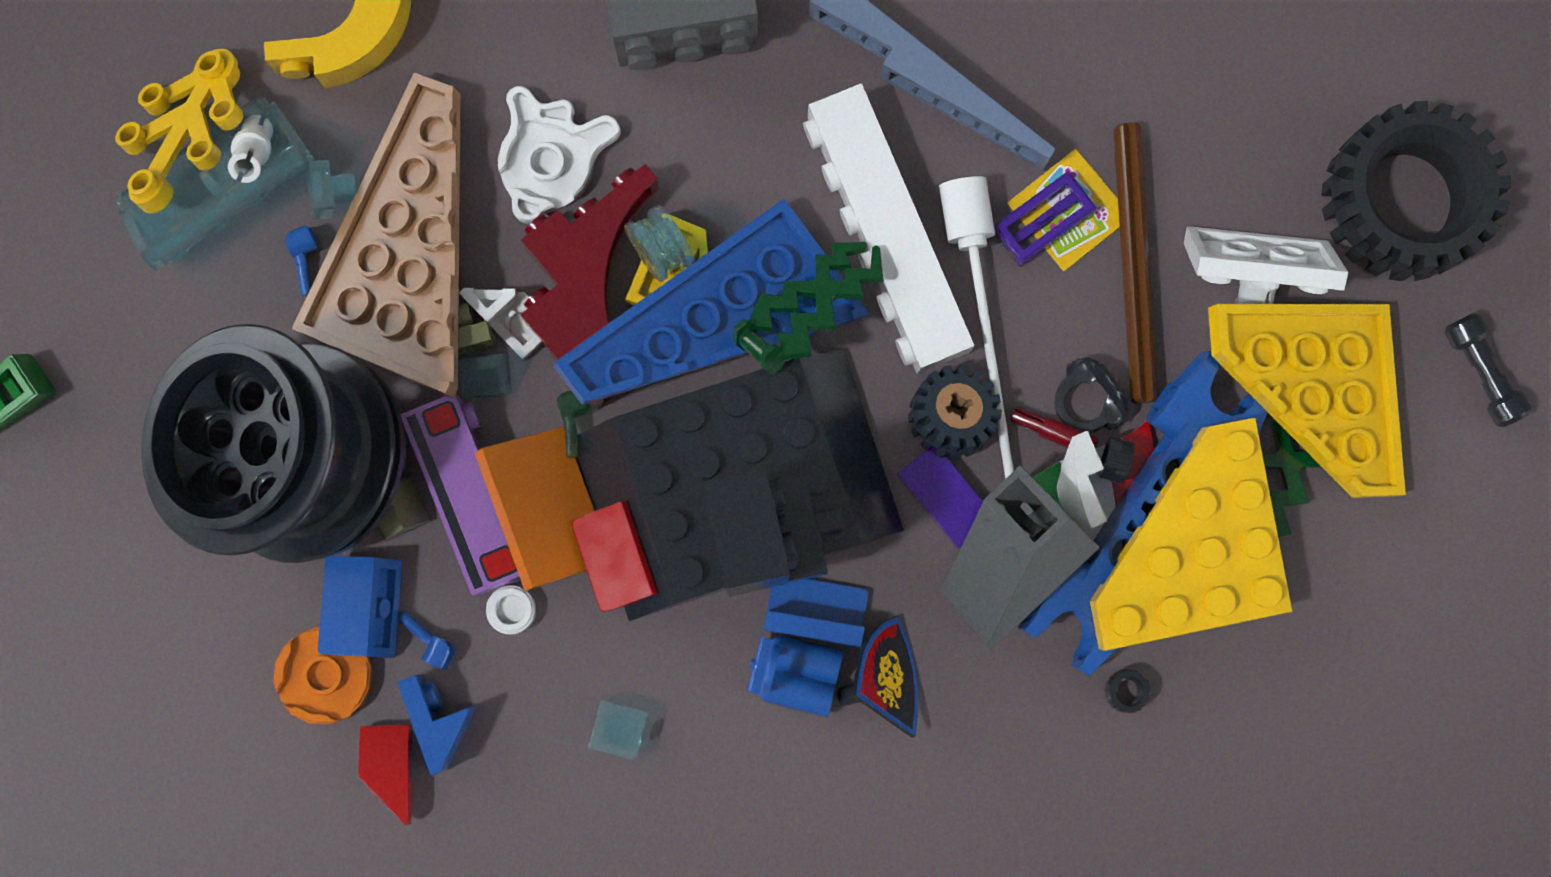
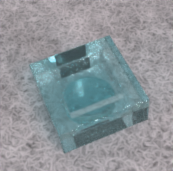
[588,700,649,761]

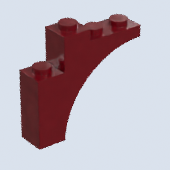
[520,164,659,410]

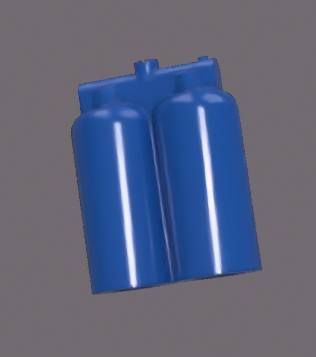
[747,636,844,718]

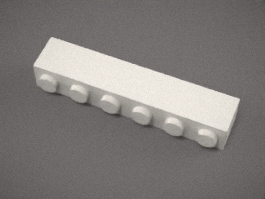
[803,83,974,375]

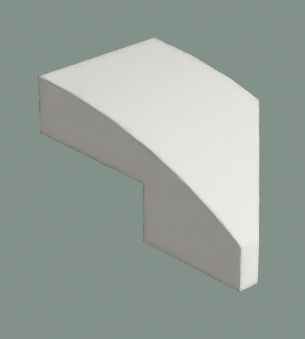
[459,288,542,360]
[1057,431,1107,531]

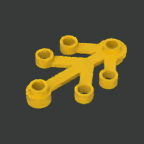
[115,49,244,214]

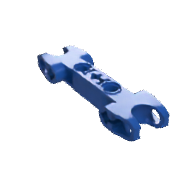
[1018,351,1267,676]

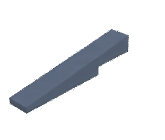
[809,0,1055,170]

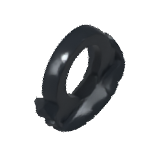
[1054,357,1129,433]

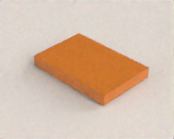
[474,427,594,591]

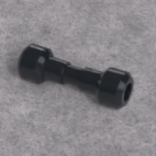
[1444,313,1532,428]

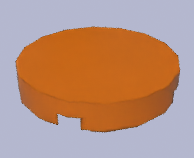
[273,627,374,724]

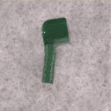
[557,390,589,458]

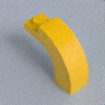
[264,0,411,88]

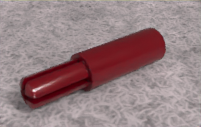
[1011,407,1099,449]

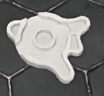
[498,86,621,224]

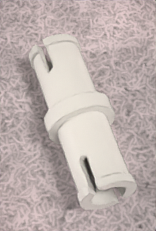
[228,115,274,183]

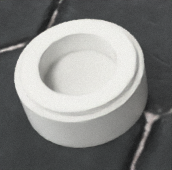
[486,585,536,635]

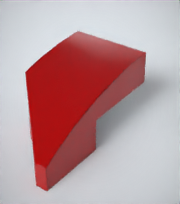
[358,725,413,825]

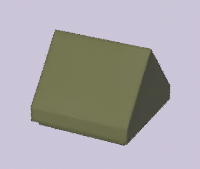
[378,477,431,541]

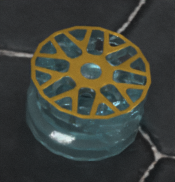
[624,204,694,283]

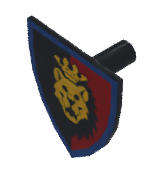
[837,615,918,738]

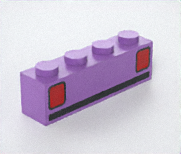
[400,394,521,598]

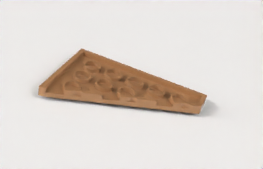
[292,73,461,398]

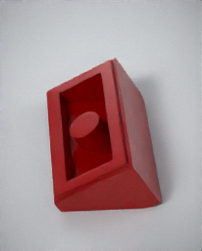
[571,500,657,613]

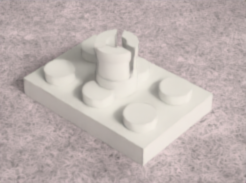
[1184,226,1348,304]

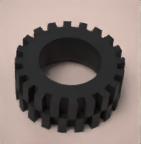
[1321,101,1511,281]

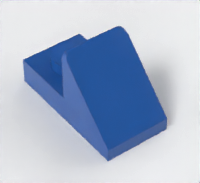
[397,675,476,776]

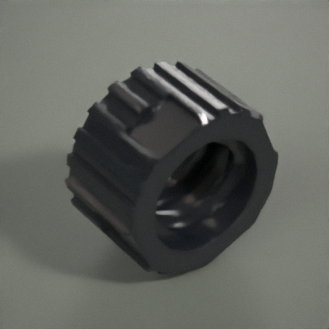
[1098,436,1135,484]
[1104,669,1152,713]

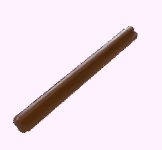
[1113,123,1159,404]

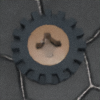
[908,365,1002,460]

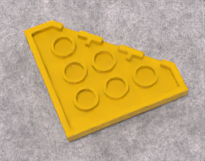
[1208,304,1406,498]
[1090,418,1292,651]

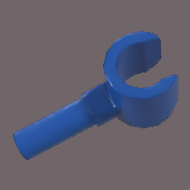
[285,226,319,296]
[398,611,455,670]

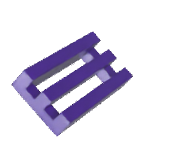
[994,171,1097,267]

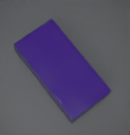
[897,446,983,549]

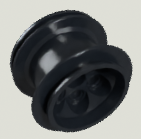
[141,324,405,563]

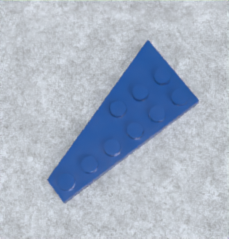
[553,199,870,405]

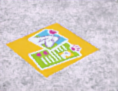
[1007,148,1120,272]

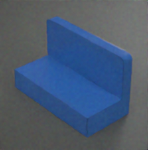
[318,556,402,658]
[764,579,868,647]

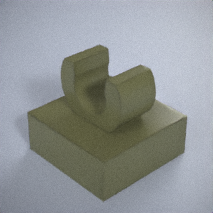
[458,303,497,357]

